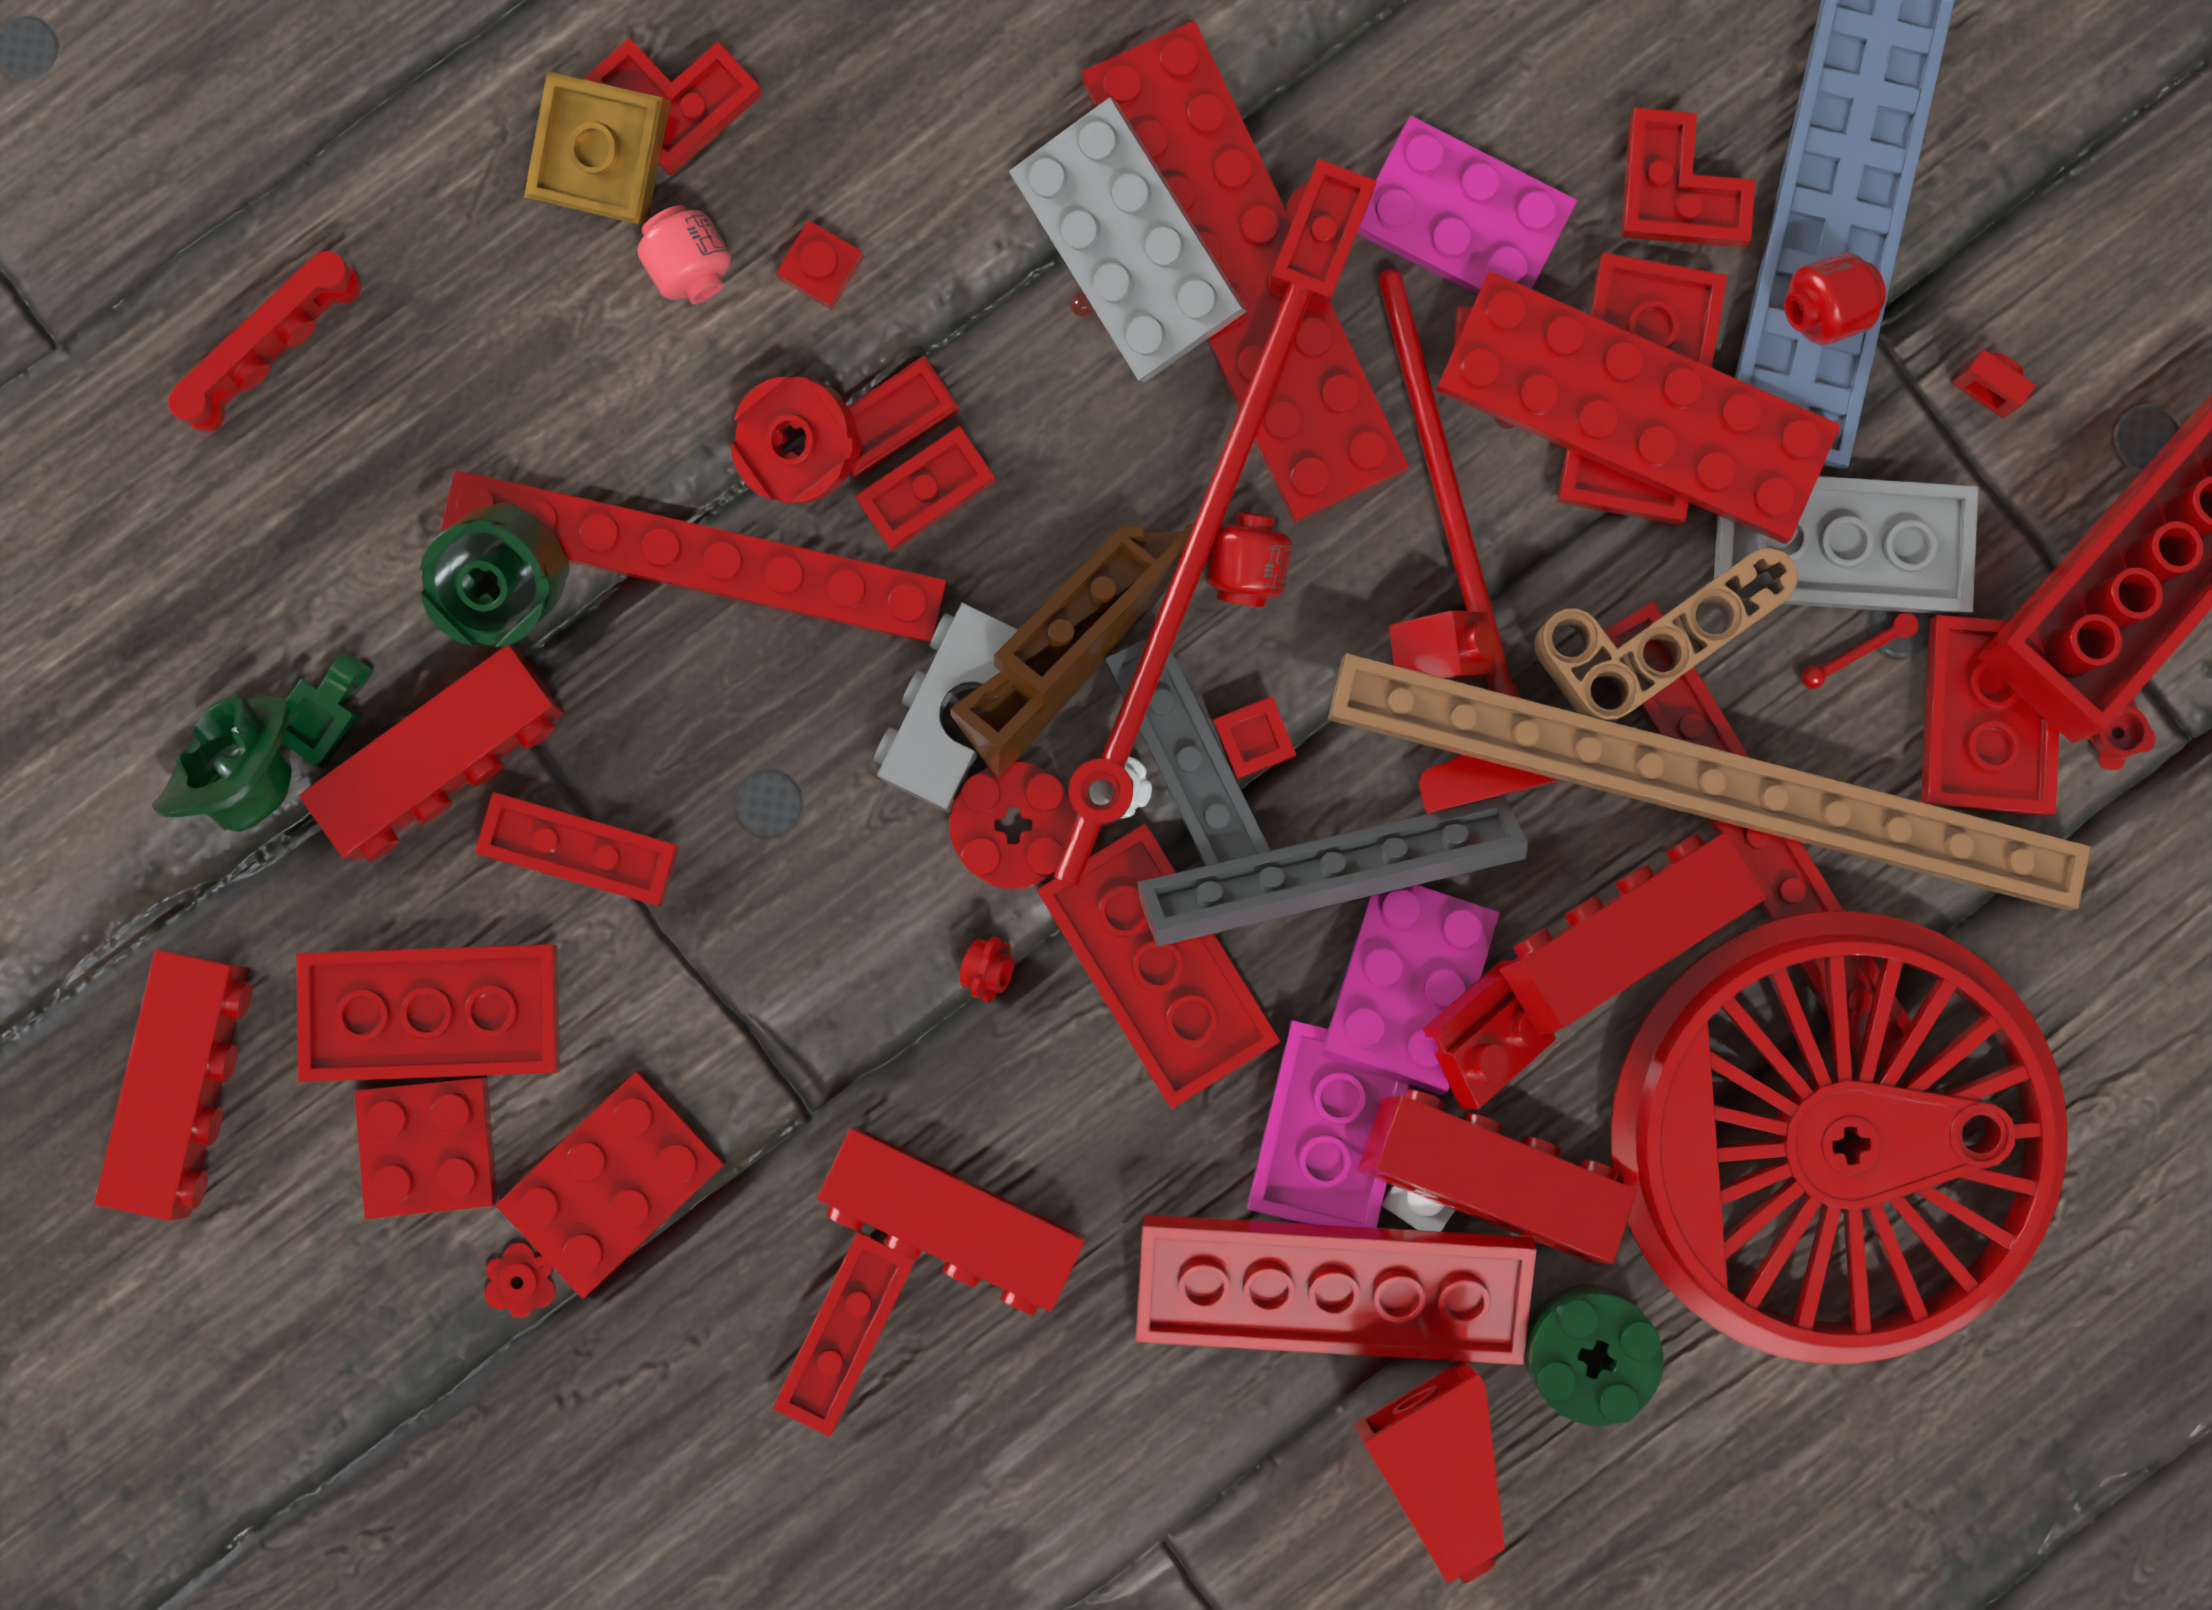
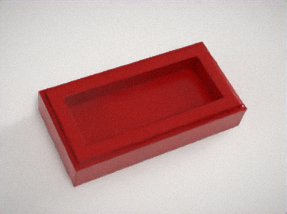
[848,356,960,480]

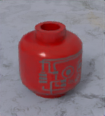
[1784,252,1886,346]
[1204,511,1292,607]

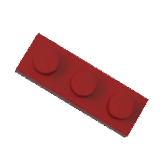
[474,792,680,907]
[772,1231,916,1437]

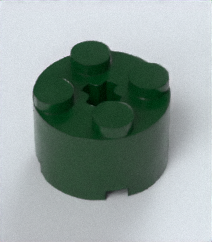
[420,502,570,647]
[1525,1284,1663,1426]

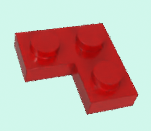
[583,37,763,177]
[1621,108,1755,248]

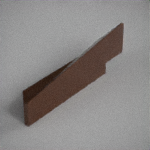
[951,523,1194,777]

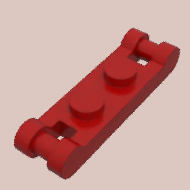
[168,251,362,433]

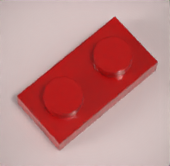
[855,426,996,552]

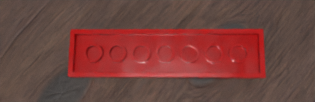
[1081,20,1409,524]

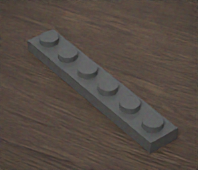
[1138,796,1528,947]

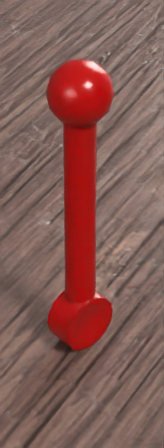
[1800,613,1919,690]

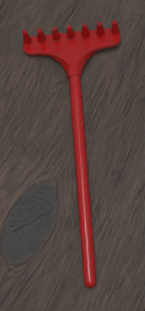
[1378,268,1561,814]

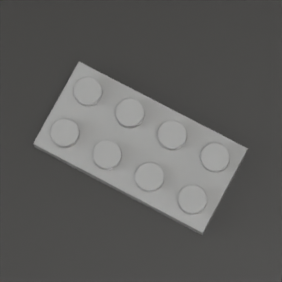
[1009,97,1248,382]
[1714,476,1979,616]

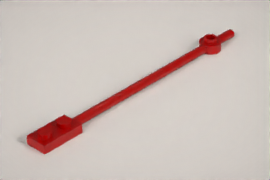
[1053,158,1377,886]

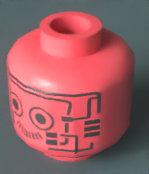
[637,205,731,304]

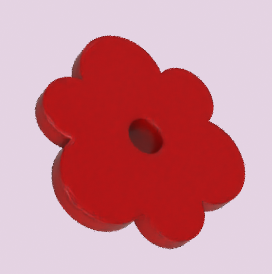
[485,1243,556,1318]

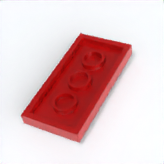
[1556,253,1727,525]
[1036,823,1281,1109]
[296,944,560,1082]

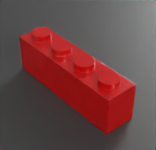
[298,645,565,862]
[1499,832,1767,1036]
[94,950,252,1221]
[1357,1089,1637,1264]
[816,1126,1086,1316]

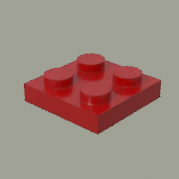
[354,1077,498,1219]

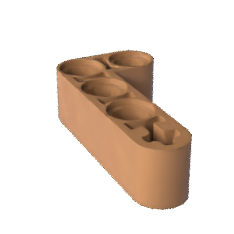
[1535,548,1798,722]

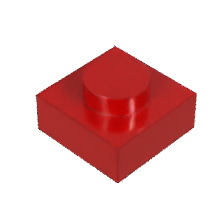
[776,220,864,310]
[1951,349,2036,419]
[1213,696,1296,781]

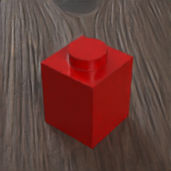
[1388,611,1496,683]

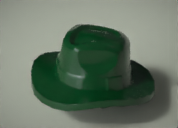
[151,694,292,832]

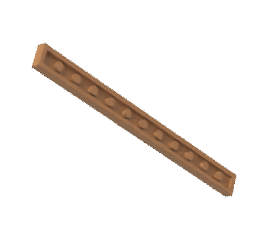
[1327,653,2091,911]

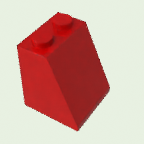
[1353,1361,1505,1584]

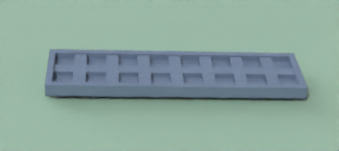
[1734,0,1955,471]

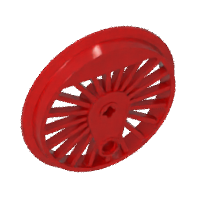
[1610,911,2067,1364]

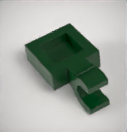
[281,653,374,768]

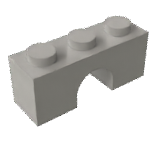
[874,603,1018,813]

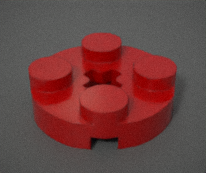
[731,377,862,503]
[949,762,1077,890]

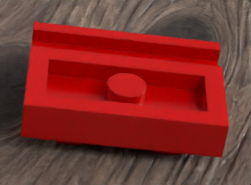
[1422,960,1556,1109]

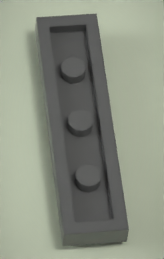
[1105,638,1270,866]

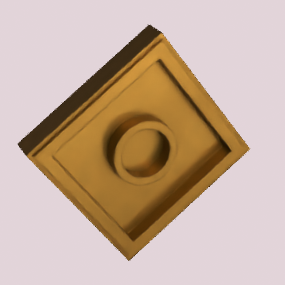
[524,71,671,225]

